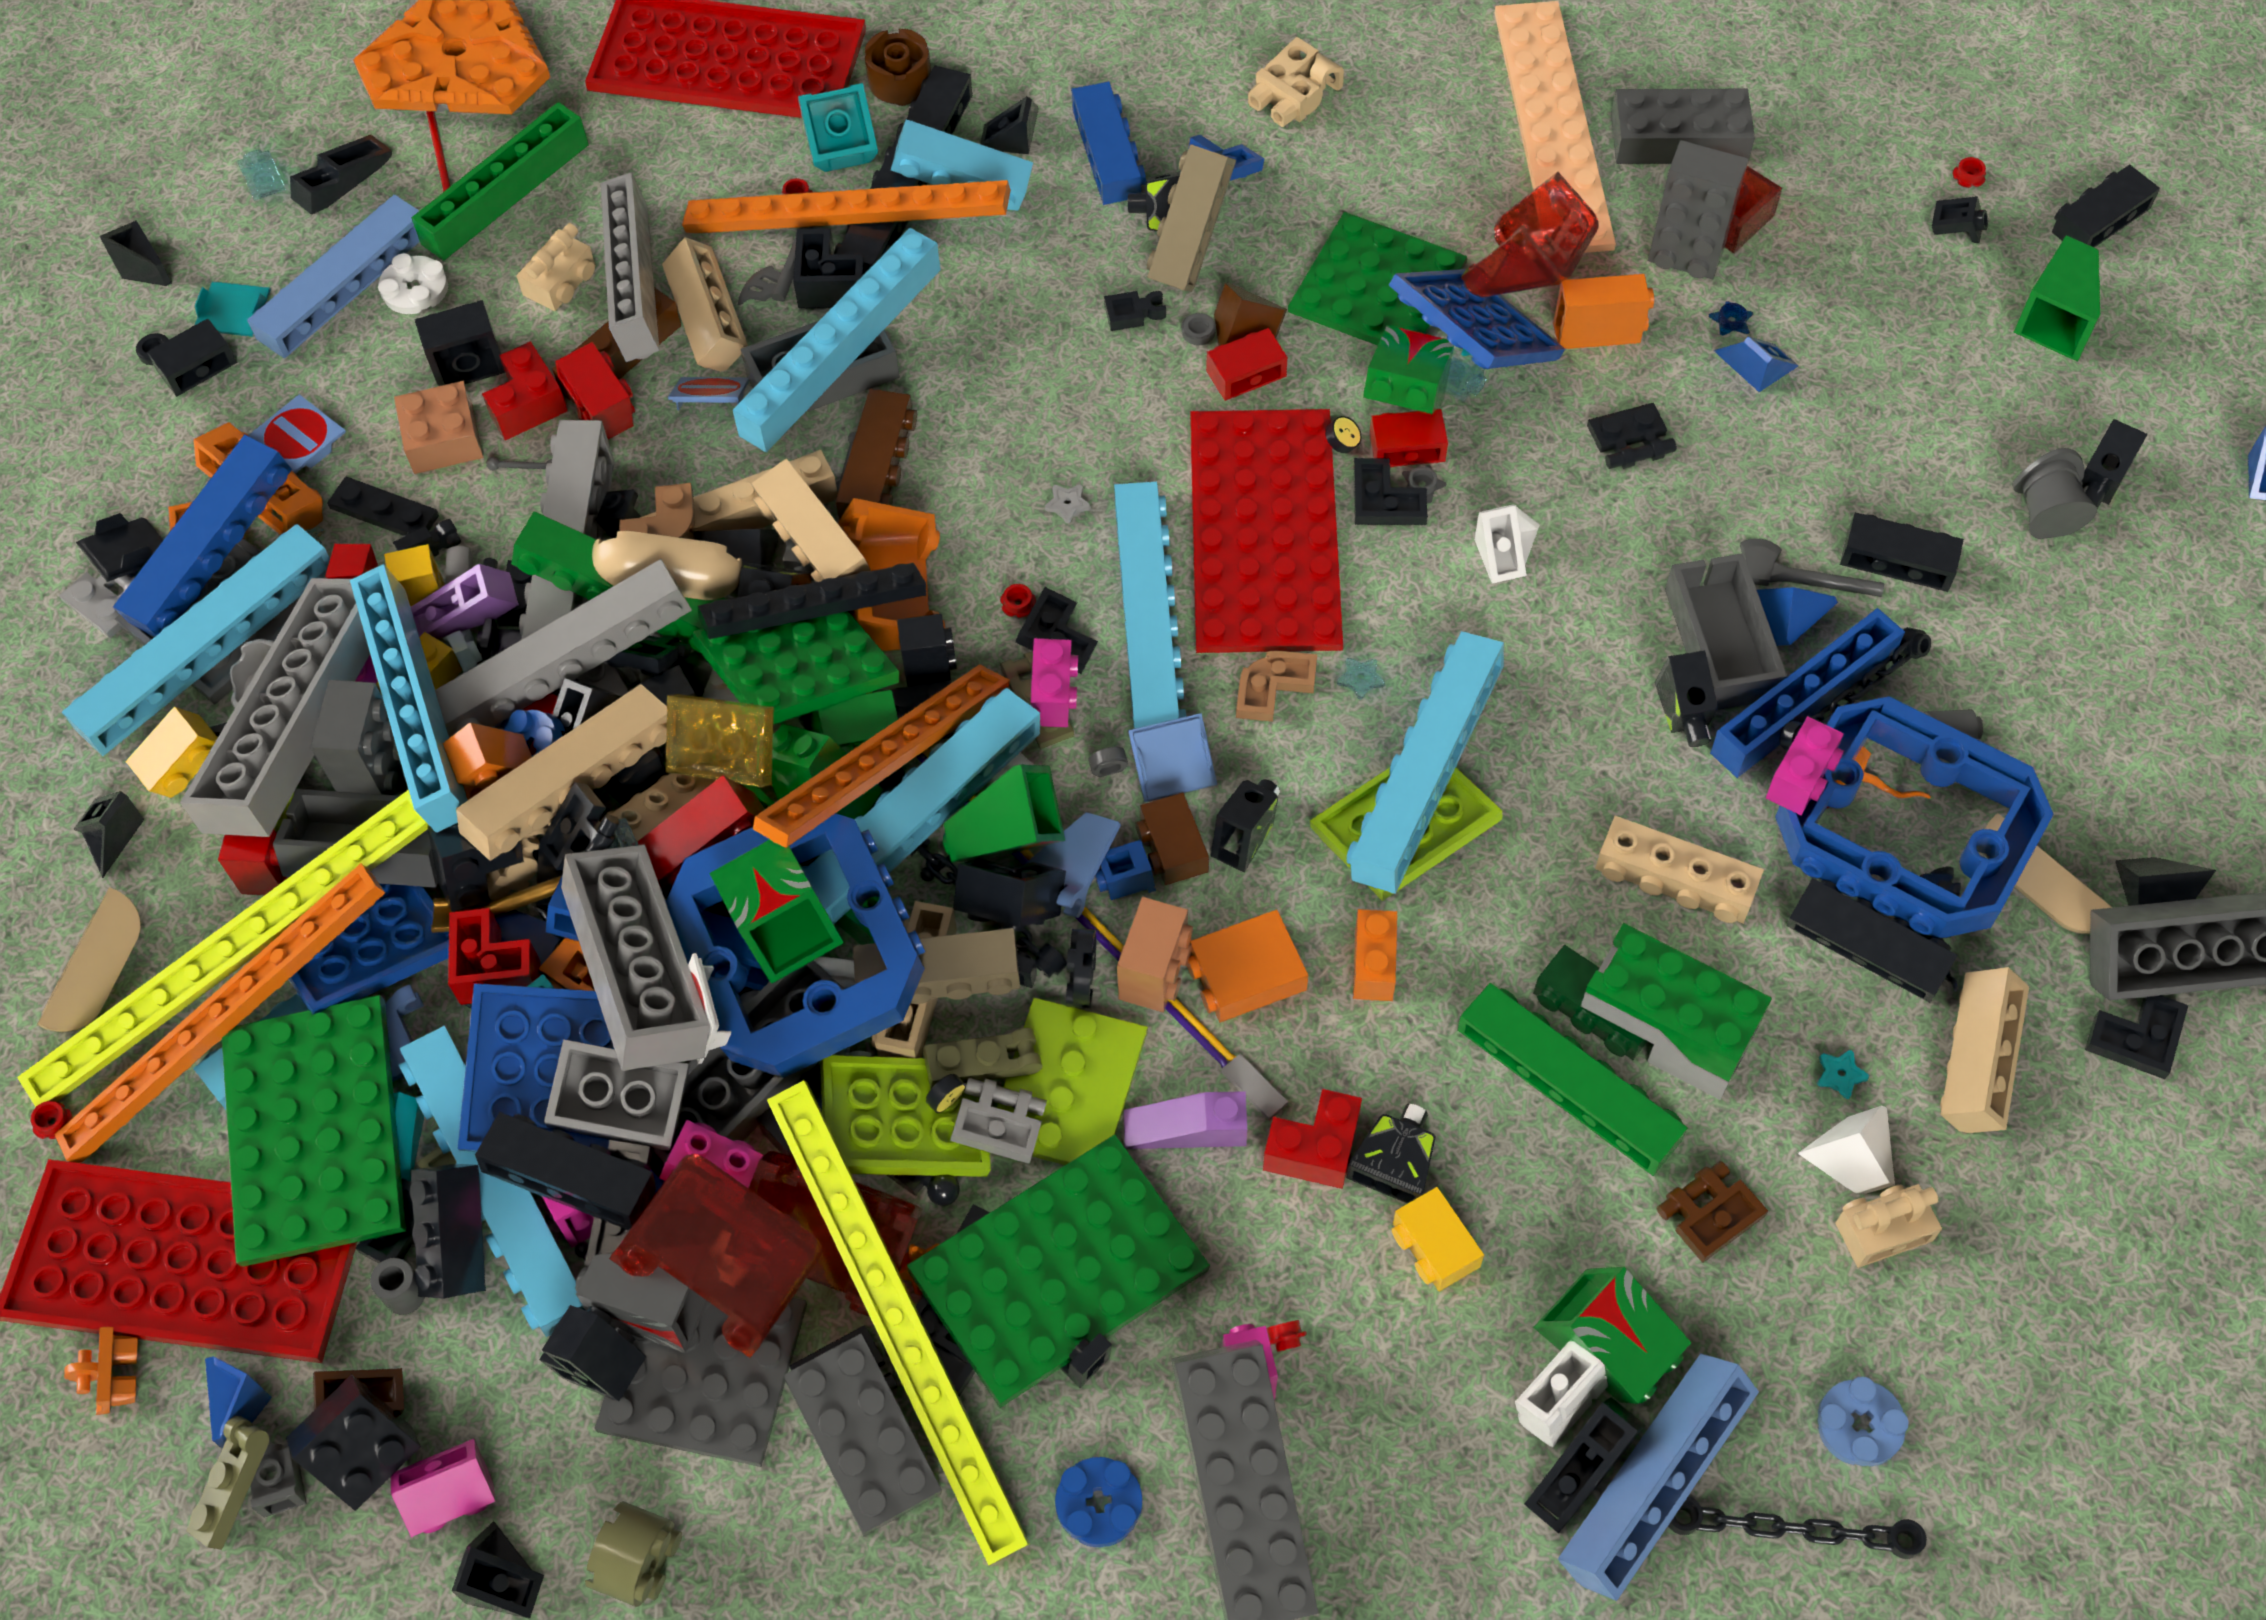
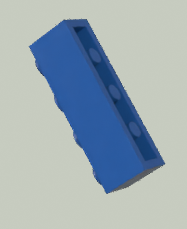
[1071,81,1146,205]

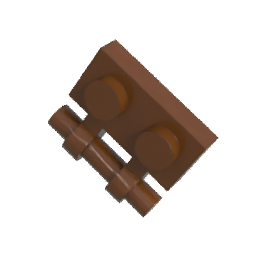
[1656,1161,1768,1263]

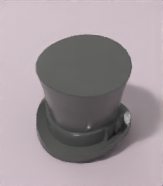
[2012,448,2097,539]

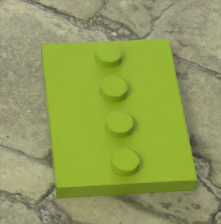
[1310,767,1502,901]
[997,997,1148,1165]
[820,1055,991,1177]

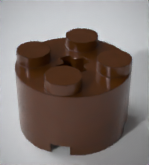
[865,29,931,106]

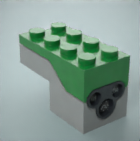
[1581,923,1772,1100]

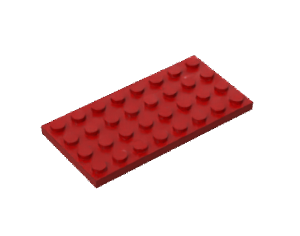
[585,0,866,118]
[1190,409,1343,653]
[0,1159,357,1363]

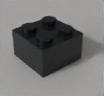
[414,300,505,386]
[286,1374,421,1511]

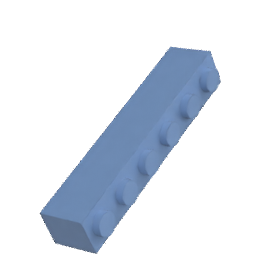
[247,195,420,359]
[1558,1353,1759,1601]

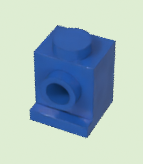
[1095,840,1156,900]

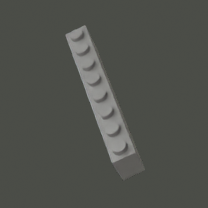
[600,172,659,362]
[435,559,692,738]

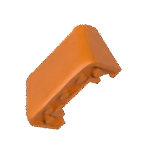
[838,498,945,651]

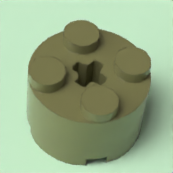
[585,1501,682,1607]

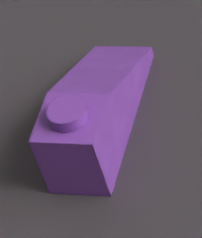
[410,564,519,639]
[1124,1091,1247,1149]

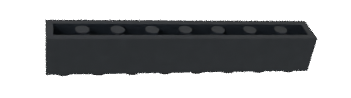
[834,65,973,272]

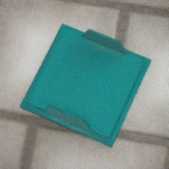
[194,282,271,337]

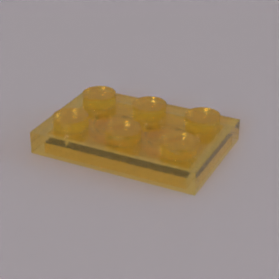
[666,694,774,787]

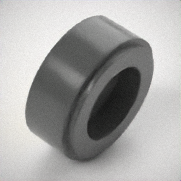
[1182,313,1216,345]
[1088,747,1128,777]

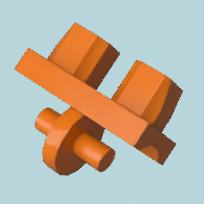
[64,1327,138,1415]

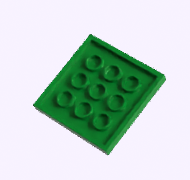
[1288,212,1467,346]
[693,611,899,729]

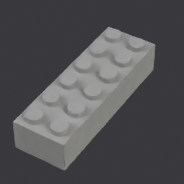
[561,845,710,1071]

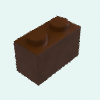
[1135,792,1209,886]

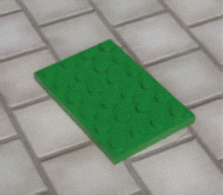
[222,995,406,1267]
[907,1134,1210,1408]

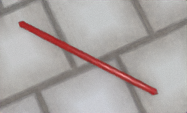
[426,111,451,192]

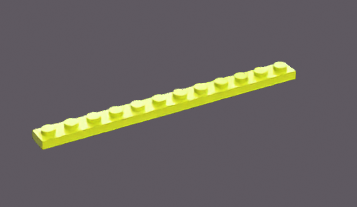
[17,790,429,1107]
[767,1080,1030,1565]

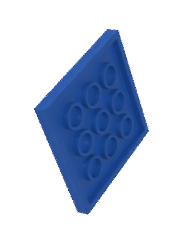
[1389,269,1565,369]
[289,883,449,1014]
[458,984,615,1151]

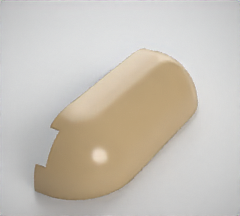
[592,531,743,600]
[1984,813,2112,934]
[37,887,140,1032]

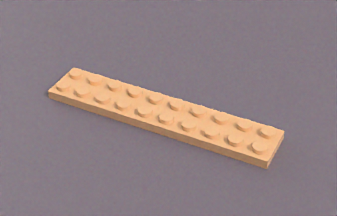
[1495,1,1616,256]

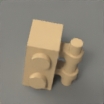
[516,223,596,311]
[1835,1184,1942,1268]

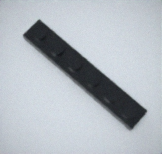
[698,563,926,639]

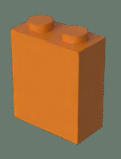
[1553,274,1654,349]
[1187,909,1309,1023]

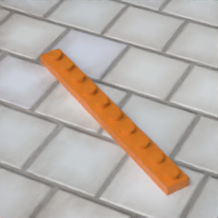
[682,180,1011,234]
[753,664,1010,848]
[54,863,385,1163]

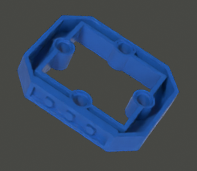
[1775,696,2054,939]
[666,813,925,1078]

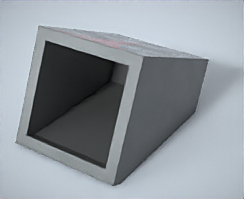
[575,1245,719,1353]

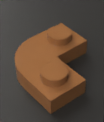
[620,483,695,538]
[1236,651,1317,722]

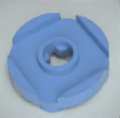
[1817,1377,1909,1467]

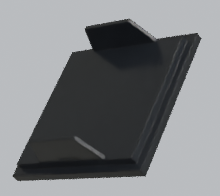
[76,513,163,582]

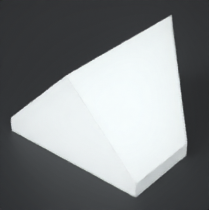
[1474,504,1540,584]
[1798,1106,1895,1194]

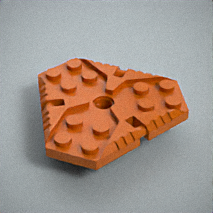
[353,0,550,115]

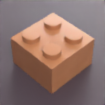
[394,381,484,474]
[1117,897,1193,1013]

